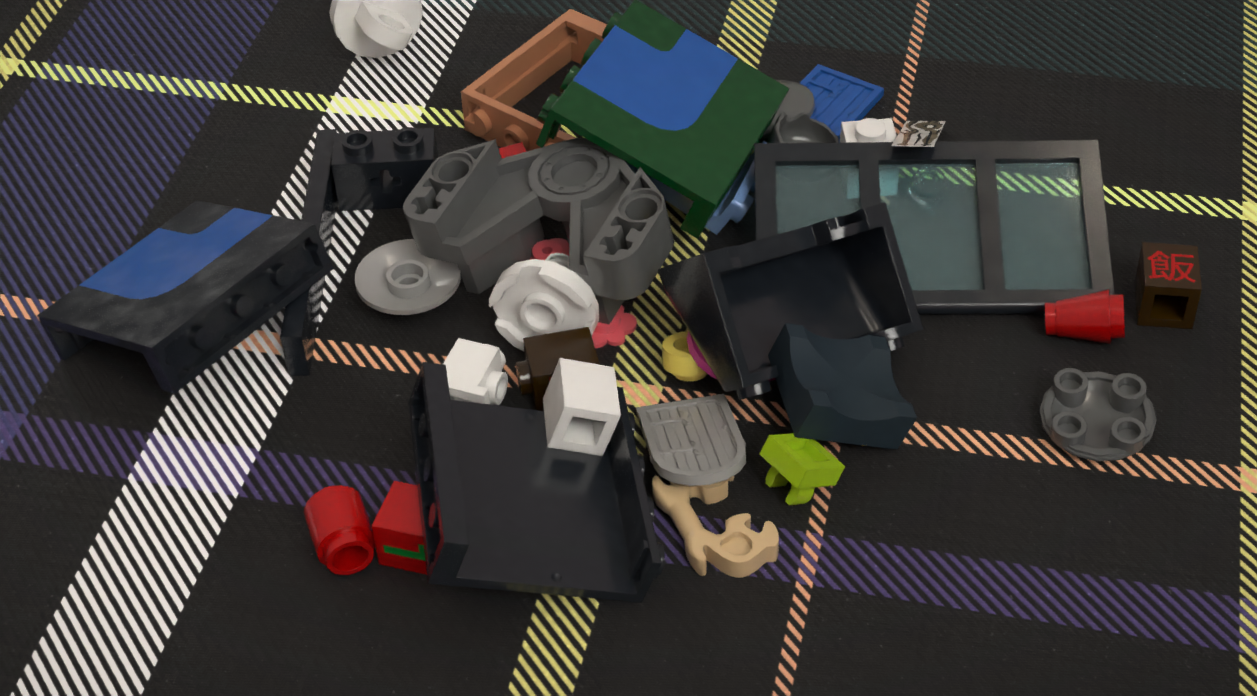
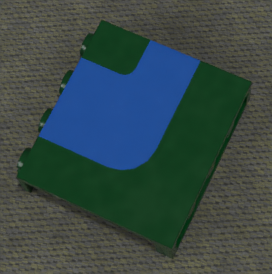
[536,0,790,239]

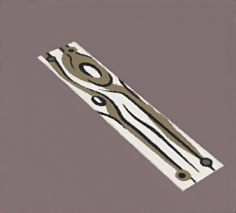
[891,121,946,147]

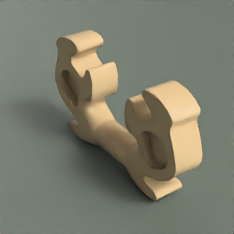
[652,475,779,578]

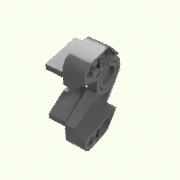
[403,138,674,324]

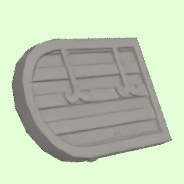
[636,394,746,486]

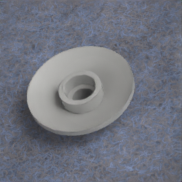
[355,239,461,315]

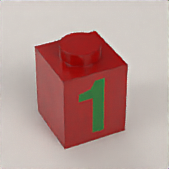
[372,481,427,575]

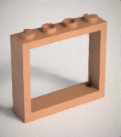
[461,9,607,151]

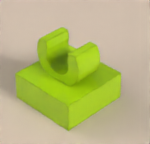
[760,433,845,505]

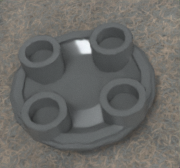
[1039,368,1157,461]

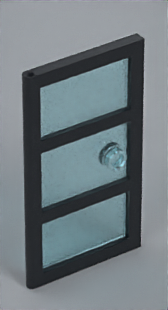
[754,140,1114,315]

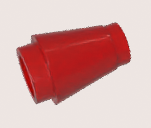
[1045,289,1125,344]

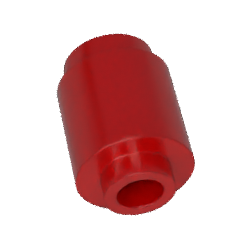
[304,485,375,575]

